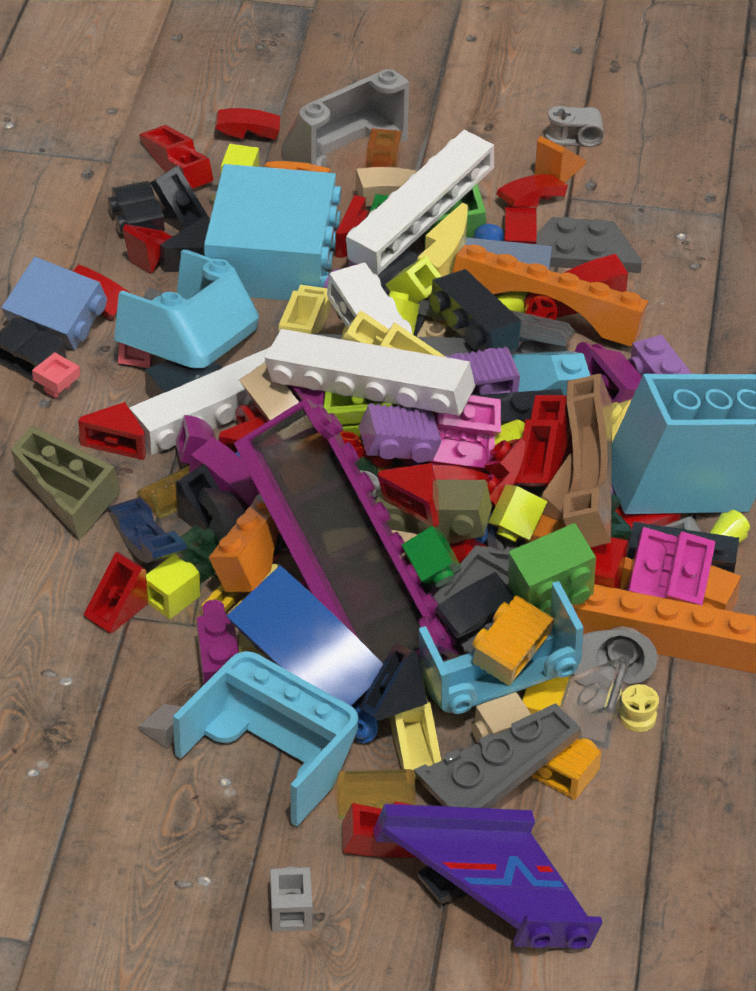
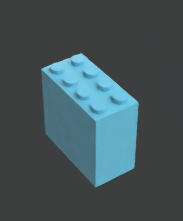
[204,164,341,301]
[612,374,756,514]

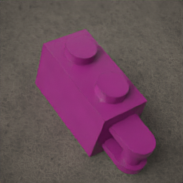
[575,342,642,403]
[197,600,238,685]

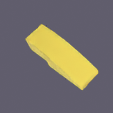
[417,203,468,277]
[279,284,331,334]
[341,310,445,357]
[389,675,441,780]

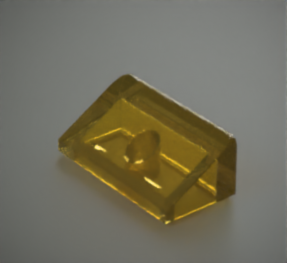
[136,465,190,518]
[337,769,416,819]

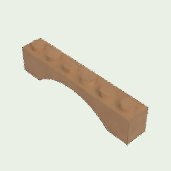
[563,373,612,547]

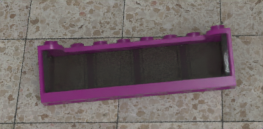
[234,398,459,692]

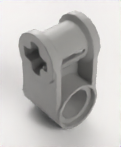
[545,106,605,147]

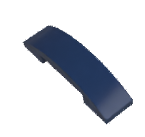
[108,497,187,563]

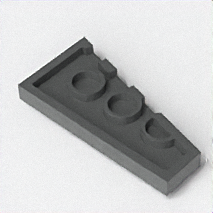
[414,703,582,808]

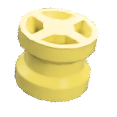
[619,684,659,732]

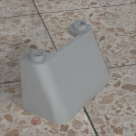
[282,69,409,167]

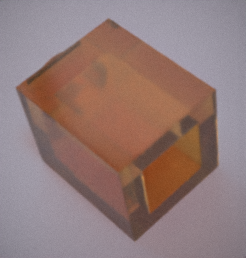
[366,128,402,168]

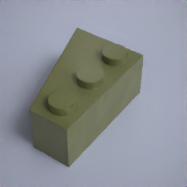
[11,426,121,540]
[376,479,492,544]

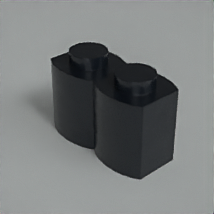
[107,181,165,234]
[0,318,66,383]

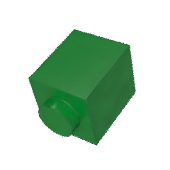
[402,526,462,587]

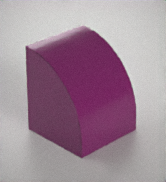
[176,415,216,464]

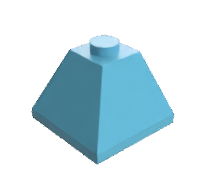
[511,351,590,395]

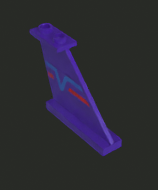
[373,804,603,949]

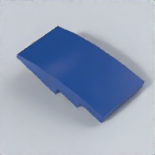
[226,565,383,706]

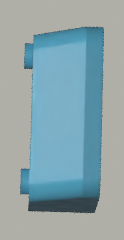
[114,249,259,368]
[419,581,583,714]
[173,651,358,826]

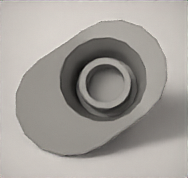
[574,626,658,685]

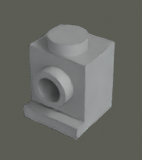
[270,866,312,932]

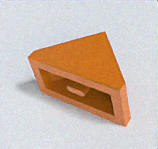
[535,136,586,183]

